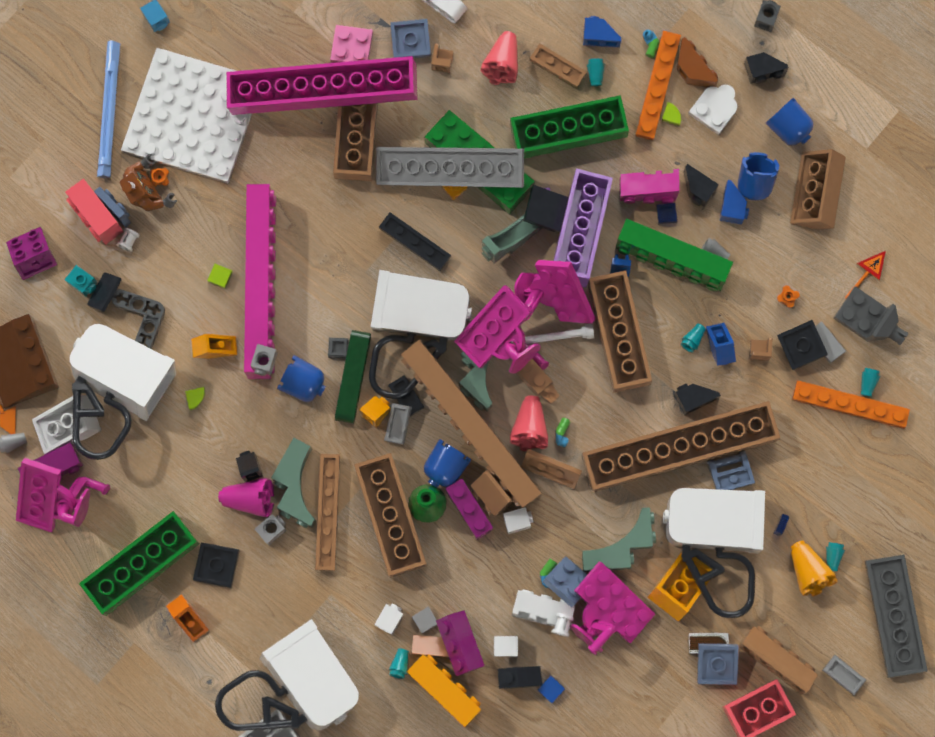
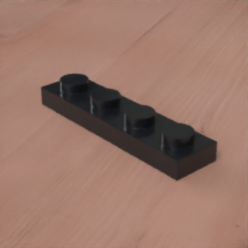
[379,212,451,271]

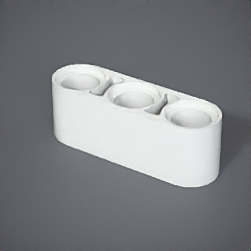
[422,0,467,23]

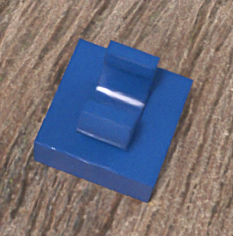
[610,254,631,277]

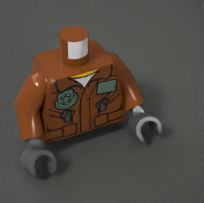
[119,154,177,211]

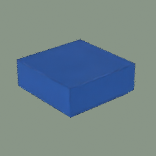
[538,676,565,704]

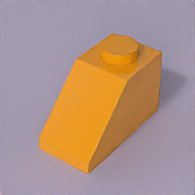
[191,334,237,359]
[360,395,391,428]

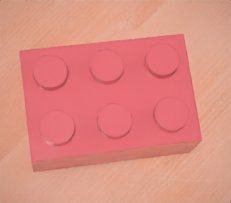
[65,178,123,245]
[722,679,796,737]

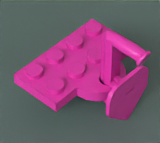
[514,260,596,324]
[454,285,549,374]
[16,458,110,533]
[570,561,655,655]

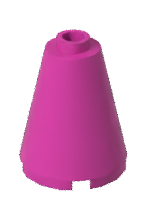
[218,478,274,517]

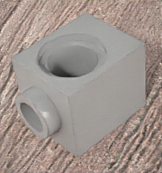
[251,344,278,376]
[255,514,287,545]

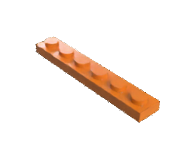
[635,30,681,140]
[792,380,910,429]

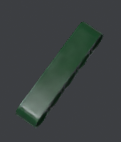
[335,330,371,424]

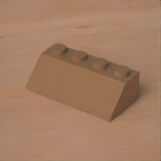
[790,149,846,229]
[738,626,818,695]

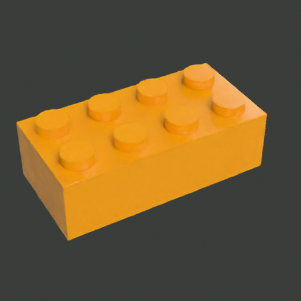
[407,654,481,728]

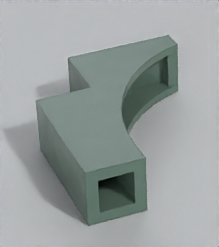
[481,214,542,264]
[459,351,492,412]
[271,438,316,529]
[582,508,656,572]

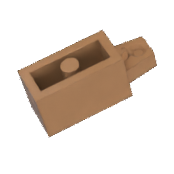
[516,359,559,404]

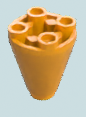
[790,541,838,597]

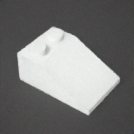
[32,395,101,454]

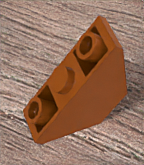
[676,37,718,88]

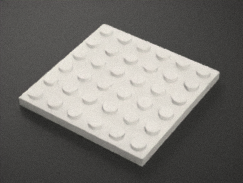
[121,48,252,184]

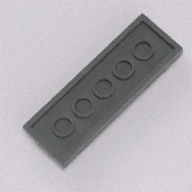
[865,555,928,678]

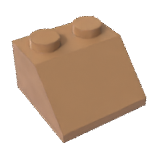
[471,470,514,517]

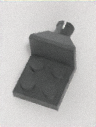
[833,286,909,345]

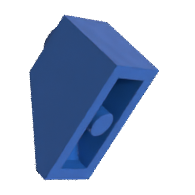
[583,16,621,48]
[719,180,749,225]
[706,323,736,366]

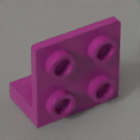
[6,227,57,280]

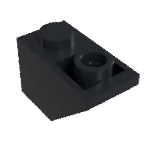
[744,52,789,84]

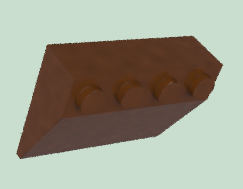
[0,314,59,409]

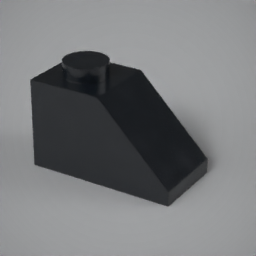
[684,163,719,207]
[674,383,721,416]
[236,451,263,482]
[498,666,542,689]

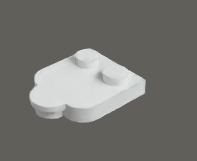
[688,85,737,135]

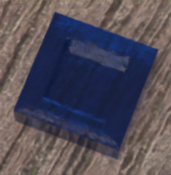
[656,203,677,224]
[773,514,790,536]

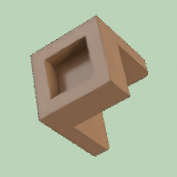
[431,43,453,73]
[750,338,773,361]

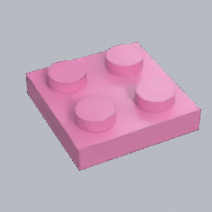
[330,25,373,63]

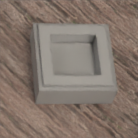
[412,607,437,634]

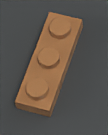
[529,43,587,89]
[521,449,582,489]

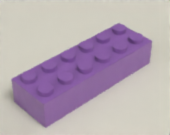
[553,168,613,288]

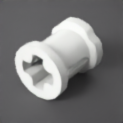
[116,228,140,252]
[552,613,574,637]

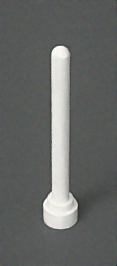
[525,324,594,344]

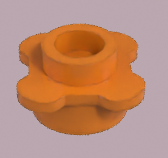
[150,168,169,187]
[777,285,800,308]

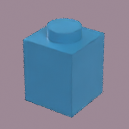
[140,0,170,32]

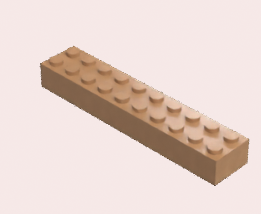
[401,340,542,508]
[582,401,781,493]

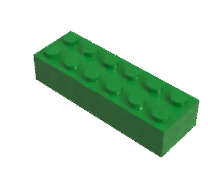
[510,95,629,159]
[424,110,535,215]
[615,218,733,292]
[79,511,199,616]

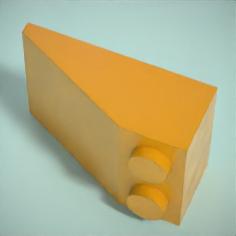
[647,552,712,622]

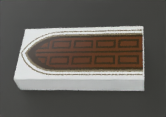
[688,633,729,654]

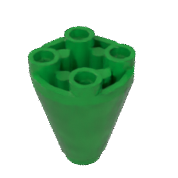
[408,484,447,523]

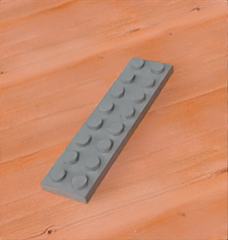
[376,147,524,187]

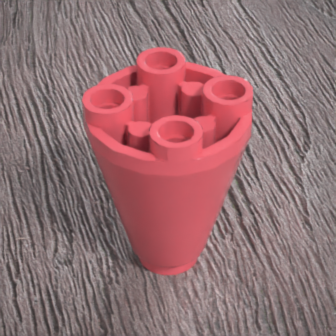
[480,31,518,85]
[510,395,548,452]

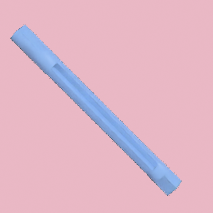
[97,41,120,179]

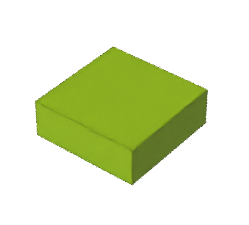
[207,264,233,289]

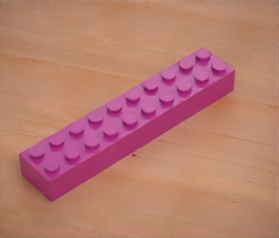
[226,56,418,115]
[244,184,276,379]

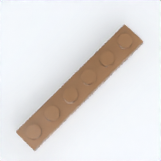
[315,454,340,571]

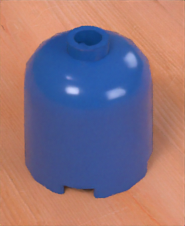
[766,98,814,146]
[737,152,779,201]
[277,355,326,402]
[424,439,472,488]

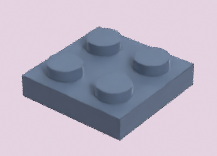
[390,19,431,58]
[94,187,131,228]
[542,556,587,608]
[697,643,739,685]

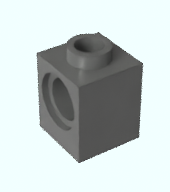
[754,0,781,32]

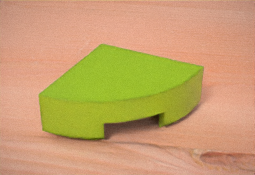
[662,102,681,126]
[185,387,205,410]

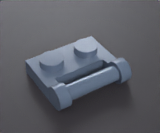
[707,450,755,490]

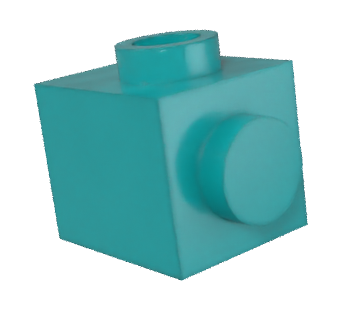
[65,265,97,297]

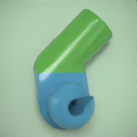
[643,30,659,58]
[555,418,570,448]
[540,559,557,588]

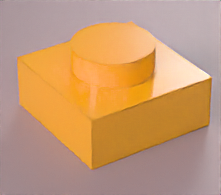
[441,186,468,200]

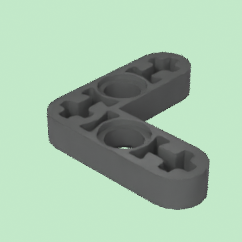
[111,289,165,349]

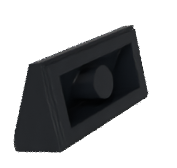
[87,272,121,312]

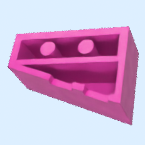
[619,169,680,204]

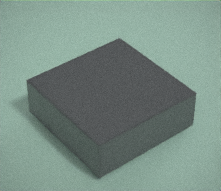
[328,337,348,358]

